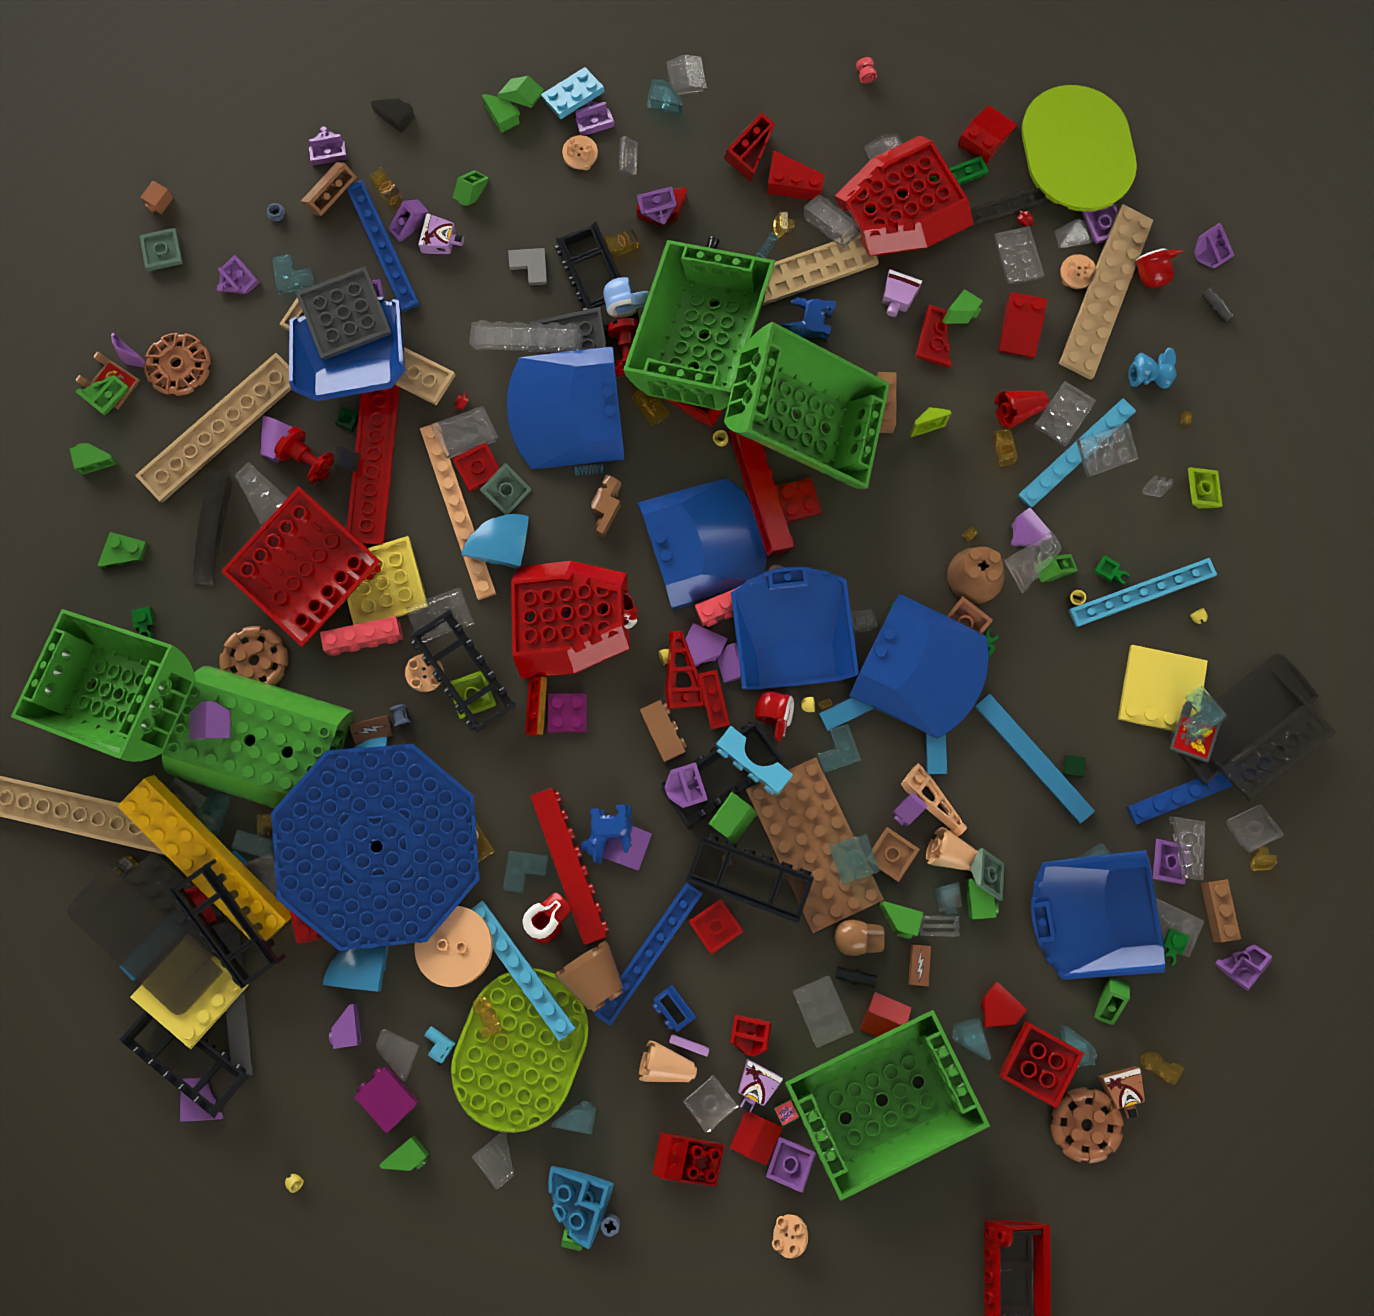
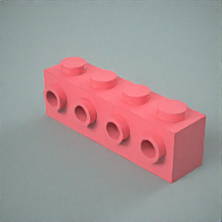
[695,588,736,627]
[320,616,403,656]

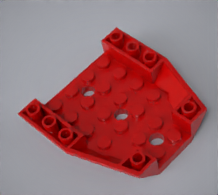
[834,136,974,256]
[511,561,630,679]

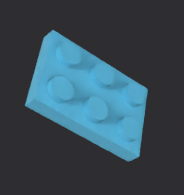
[541,67,605,119]

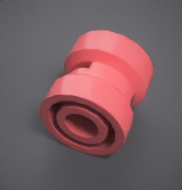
[856,57,877,83]

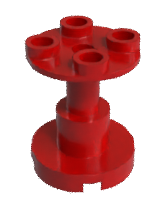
[608,318,639,377]
[274,427,337,484]

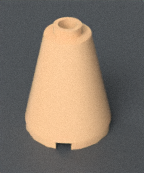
[926,827,978,871]
[639,1040,697,1082]

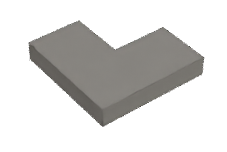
[508,248,547,286]

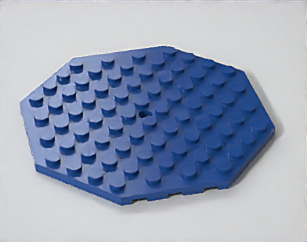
[271,744,480,951]

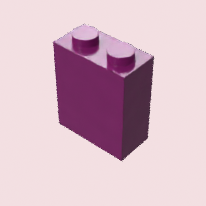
[354,1066,420,1134]

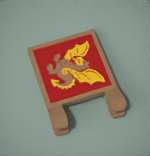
[76,352,140,409]

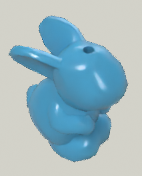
[1129,348,1177,389]

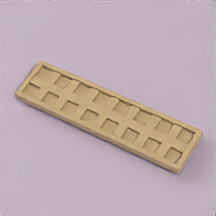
[762,232,879,306]

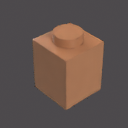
[140,181,173,215]

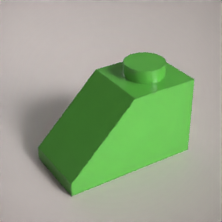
[482,94,520,133]
[452,170,489,206]
[942,289,983,324]
[69,443,118,475]
[1034,554,1078,583]
[965,879,999,920]
[1094,976,1130,1025]
[379,1135,430,1171]

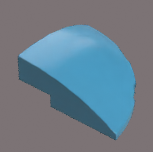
[461,514,529,569]
[323,945,389,992]
[548,1166,614,1249]

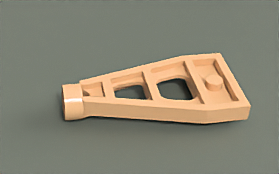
[901,763,967,837]

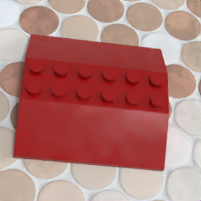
[221,486,381,647]

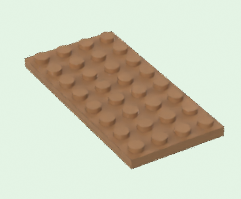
[746,757,884,933]

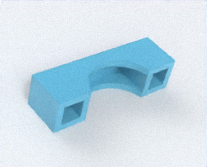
[716,726,793,795]

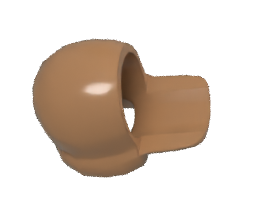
[834,920,884,956]

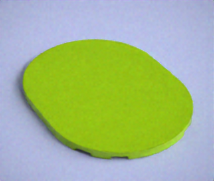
[1022,85,1137,212]
[451,968,588,1133]

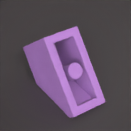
[388,199,429,242]
[892,793,927,827]
[329,1004,362,1049]

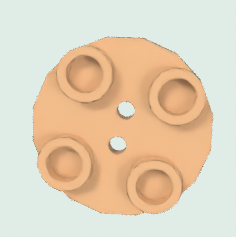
[562,135,598,171]
[1060,254,1096,289]
[405,654,444,692]
[772,1214,808,1258]

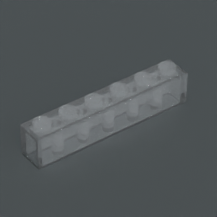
[469,320,583,353]

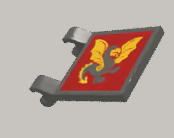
[1169,701,1224,763]

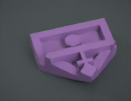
[575,100,615,136]
[309,126,348,166]
[637,186,677,225]
[217,255,260,294]
[1011,508,1054,551]
[685,623,728,667]

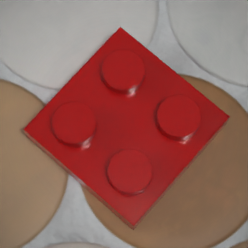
[452,442,500,492]
[777,477,822,523]
[688,899,744,954]

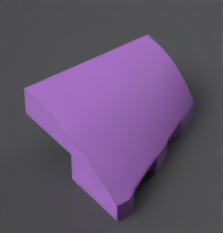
[260,416,293,464]
[1215,944,1272,991]
[180,1078,224,1122]

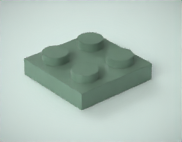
[139,228,183,271]

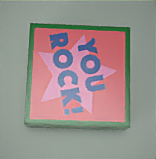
[773,1098,800,1127]

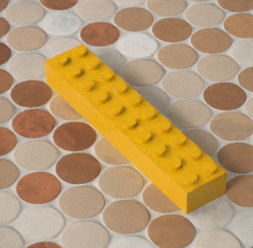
[117,775,291,941]

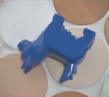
[781,297,836,341]
[581,804,633,864]

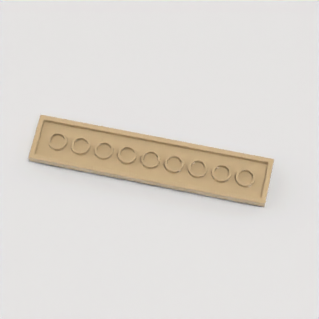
[1059,204,1153,380]
[280,298,456,405]
[135,353,292,503]
[0,776,165,855]

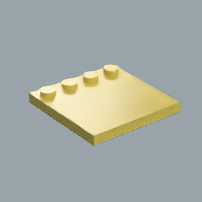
[347,536,429,625]
[1118,645,1208,732]
[130,934,248,1049]

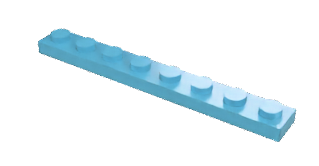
[1017,398,1136,508]
[1068,558,1217,628]
[471,900,576,1041]

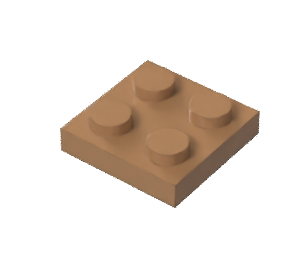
[865,827,920,882]

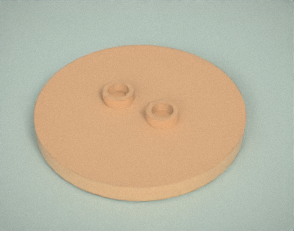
[414,906,493,987]

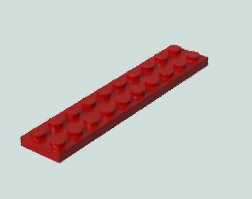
[347,384,400,546]

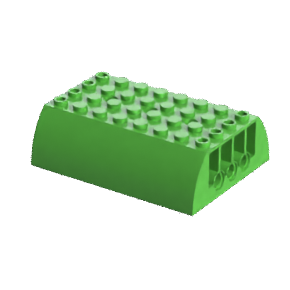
[623,240,775,410]
[724,322,890,489]
[11,609,196,762]
[162,666,355,809]
[785,1010,990,1201]

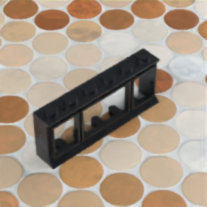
[555,221,639,336]
[410,609,516,733]
[661,721,783,829]
[685,834,815,923]
[169,859,286,989]
[119,1010,248,1119]

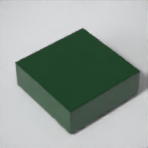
[334,407,359,432]
[1063,755,1086,777]

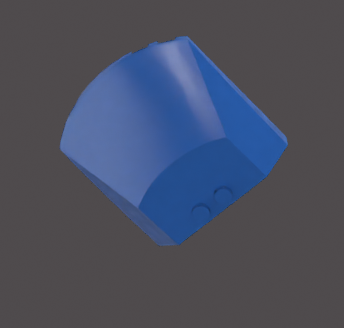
[289,297,406,401]
[507,347,625,470]
[638,478,767,610]
[731,567,859,690]
[849,594,989,738]
[1031,850,1166,980]

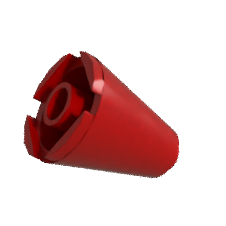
[994,391,1049,428]

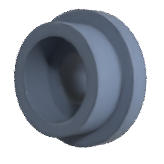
[266,203,285,221]

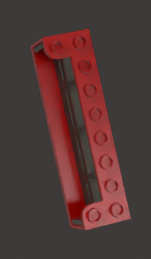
[984,1220,1051,1316]

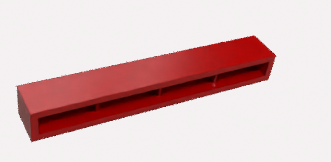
[724,419,794,557]
[530,788,609,945]

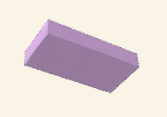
[669,1034,709,1057]

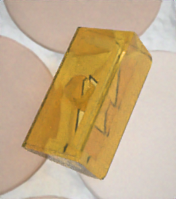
[631,390,671,427]

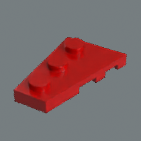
[915,305,952,368]

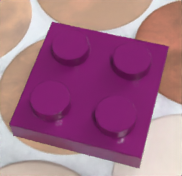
[548,693,587,733]

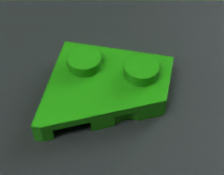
[75,375,130,416]
[97,532,148,568]

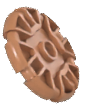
[144,333,211,396]
[219,626,289,686]
[1050,1087,1124,1163]

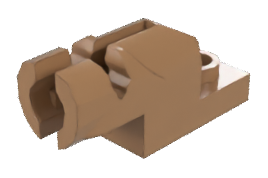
[591,475,622,538]

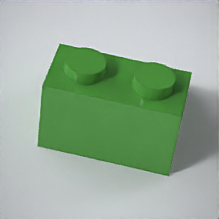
[878,901,923,939]

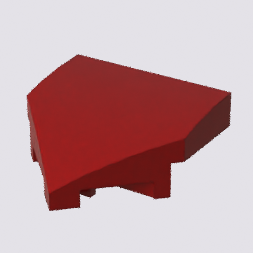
[980,982,1027,1028]

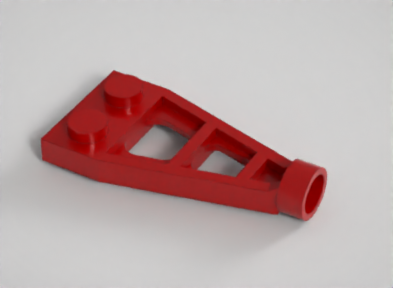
[665,631,705,709]

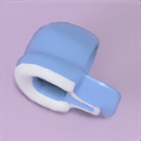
[603,277,649,318]

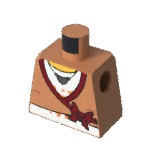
[1098,1066,1145,1118]

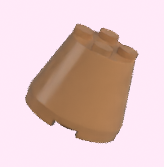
[947,547,1005,604]
[555,941,623,1012]

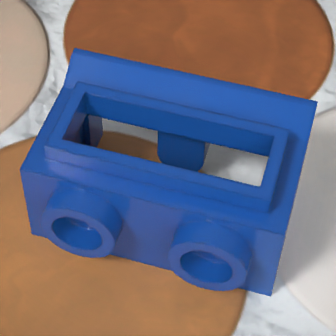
[652,985,696,1032]

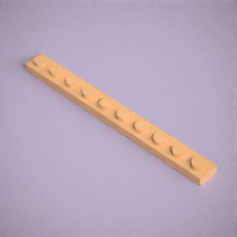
[420,423,496,600]

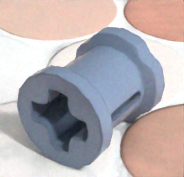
[389,704,411,727]
[601,1214,620,1237]

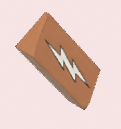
[349,716,393,745]
[908,944,931,987]

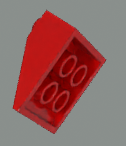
[998,1021,1084,1108]

